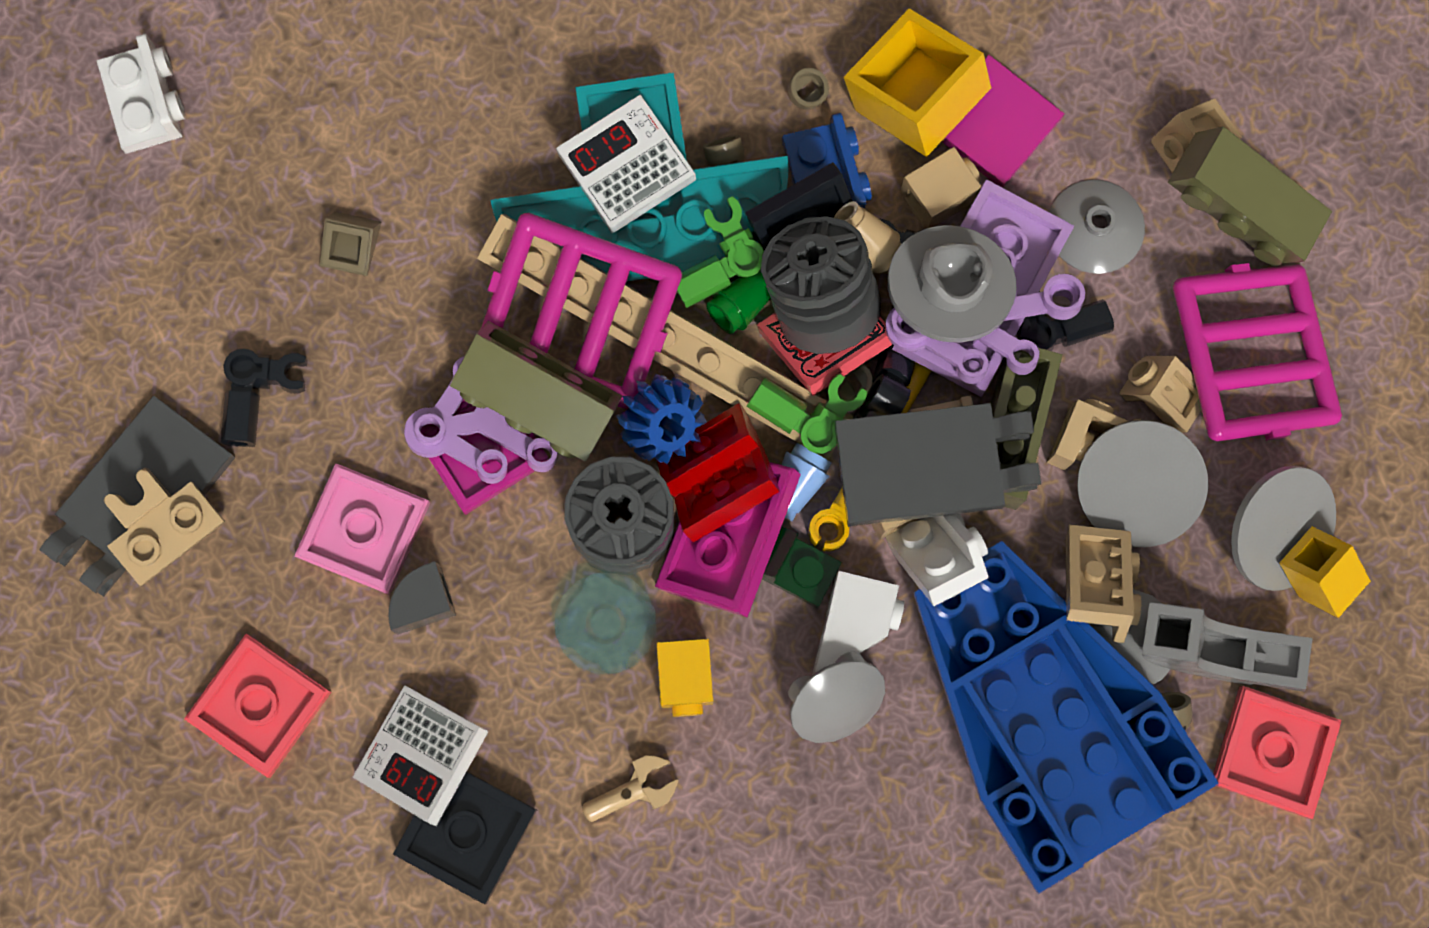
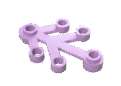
[885,247,1085,384]
[404,356,557,484]

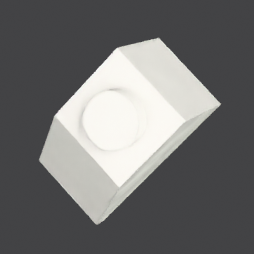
[812,571,905,675]

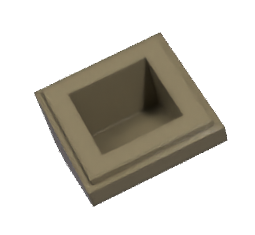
[319,212,382,276]

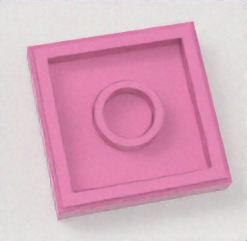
[295,464,430,595]

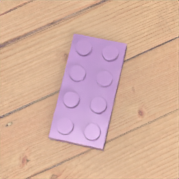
[892,179,1074,397]

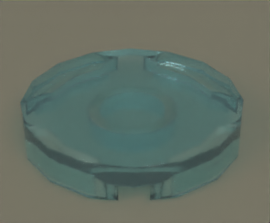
[555,573,656,675]

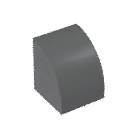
[388,562,456,635]

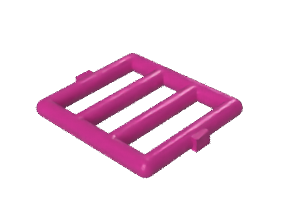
[481,213,682,410]
[1173,263,1342,441]

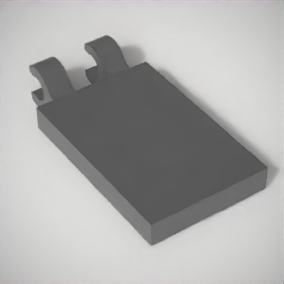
[39,396,235,597]
[834,403,1042,527]

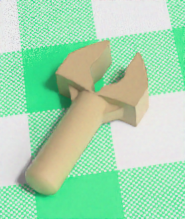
[582,755,678,822]

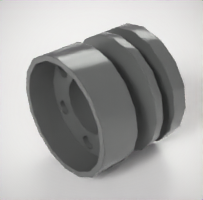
[761,216,881,354]
[564,457,674,575]

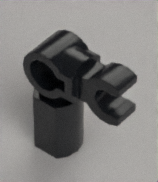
[1017,291,1114,351]
[853,344,915,419]
[220,349,307,447]

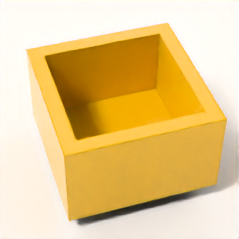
[844,8,991,157]

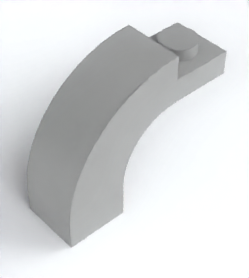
[1142,602,1313,692]

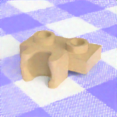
[104,468,225,587]

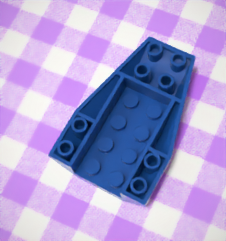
[914,541,1219,894]

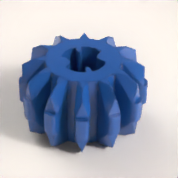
[616,374,707,464]

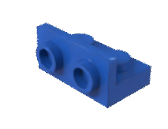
[782,113,872,209]

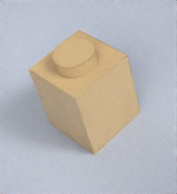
[900,147,981,229]

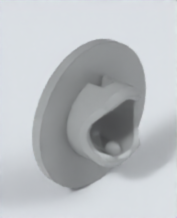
[887,225,1016,343]
[1077,420,1208,547]
[1231,465,1336,591]

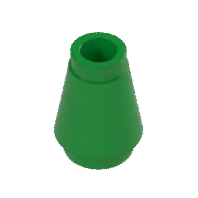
[707,270,771,334]

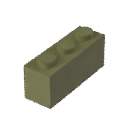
[1167,126,1332,266]
[449,321,622,462]
[991,348,1063,510]

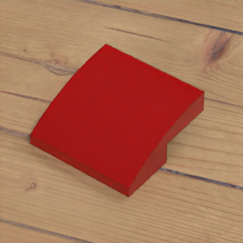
[657,403,780,543]

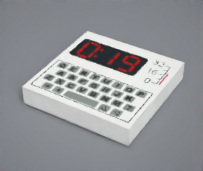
[556,95,696,233]
[353,685,488,826]

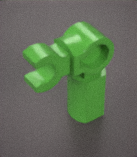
[677,196,764,308]
[746,372,867,454]

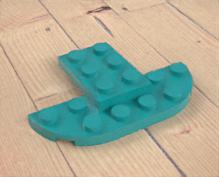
[490,72,789,282]

